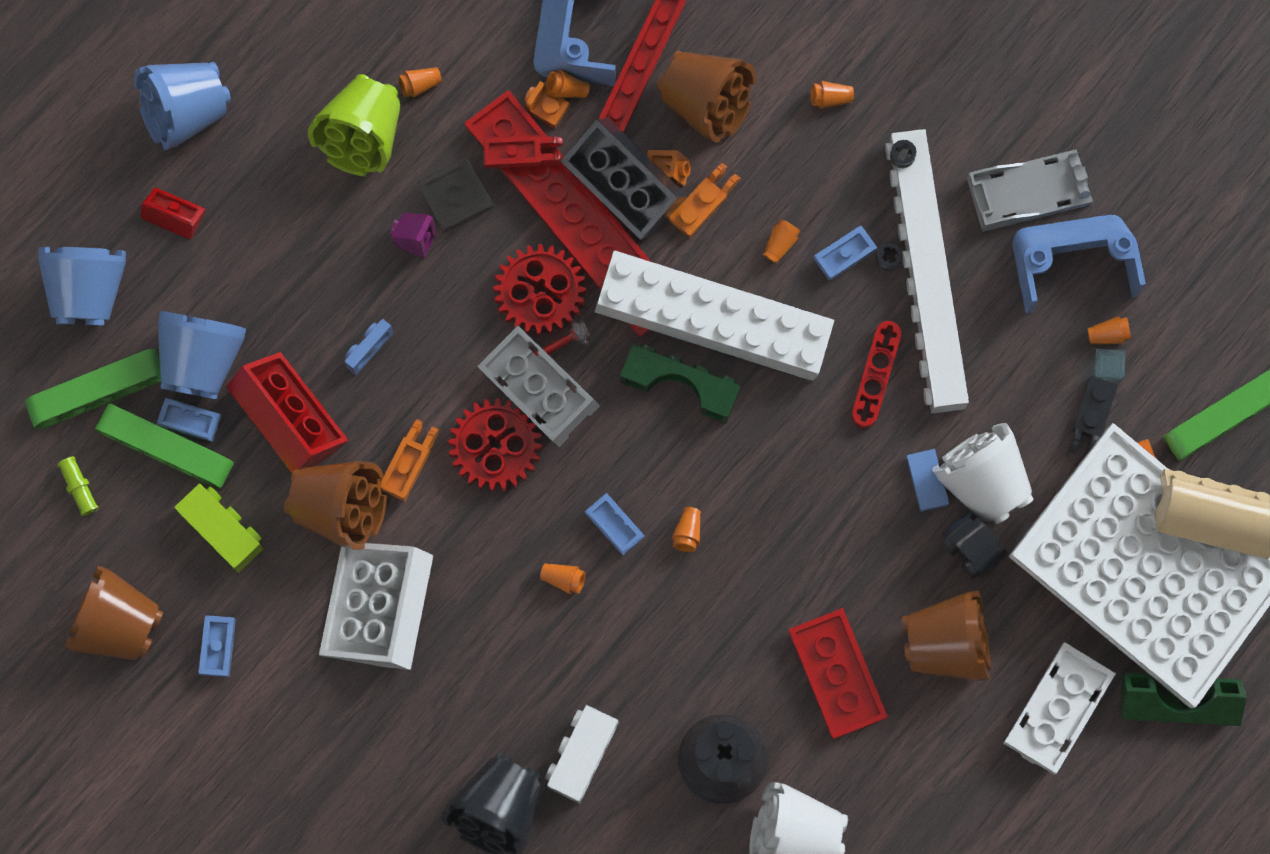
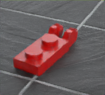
[483,135,564,168]

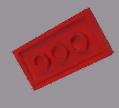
[788,608,888,740]

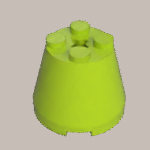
[308,74,400,176]

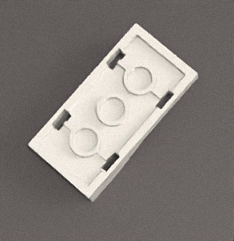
[1004,642,1116,775]

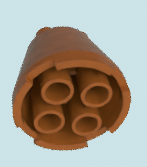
[656,51,757,143]
[284,461,387,550]
[63,565,163,660]
[902,591,991,681]

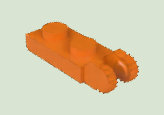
[669,163,741,238]
[381,419,439,502]

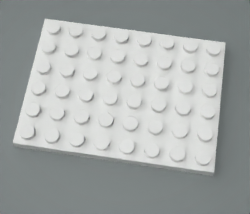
[1008,423,1270,709]

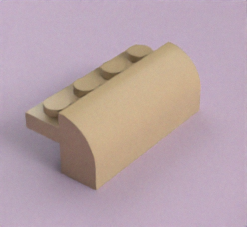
[1154,469,1270,559]

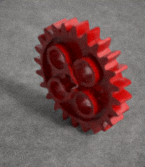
[493,244,586,337]
[448,398,542,492]

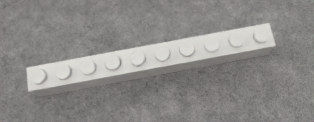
[885,129,969,414]

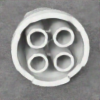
[932,423,1033,525]
[749,782,848,854]

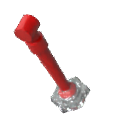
[534,319,591,356]

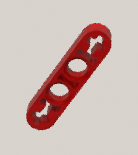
[851,321,901,429]

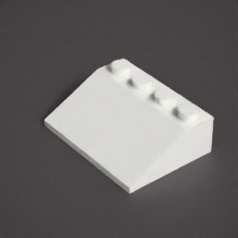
[319,543,433,670]

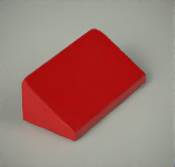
[140,187,206,239]

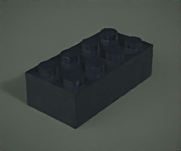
[561,118,687,240]

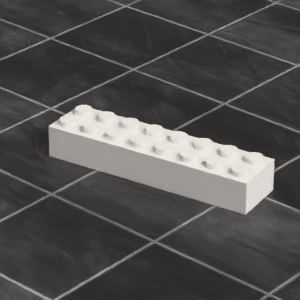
[595,250,834,381]

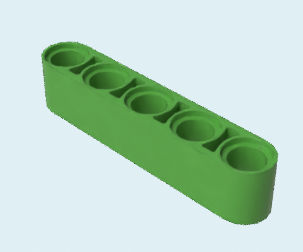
[24,349,161,429]
[1162,370,1270,461]
[95,404,234,489]

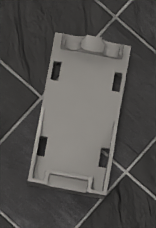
[967,149,1093,232]
[477,326,600,447]

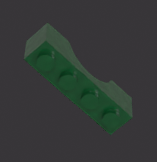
[620,344,740,424]
[1119,673,1247,726]

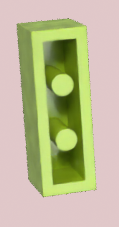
[174,483,264,573]

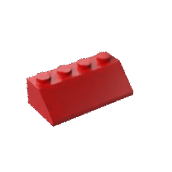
[226,352,348,473]

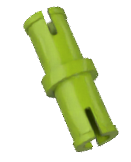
[57,456,99,517]

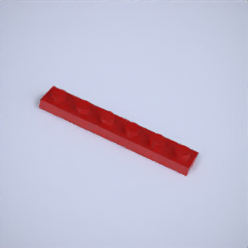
[599,0,687,133]

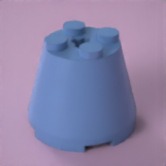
[134,62,231,150]
[38,247,126,326]
[158,311,246,399]

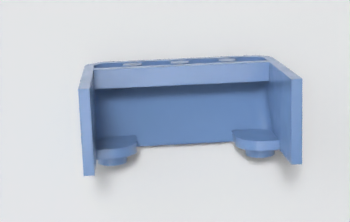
[534,0,616,86]
[1012,215,1146,314]

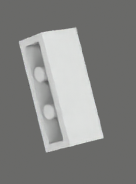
[545,705,619,804]

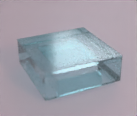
[1094,349,1125,381]

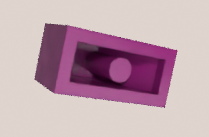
[390,212,437,259]

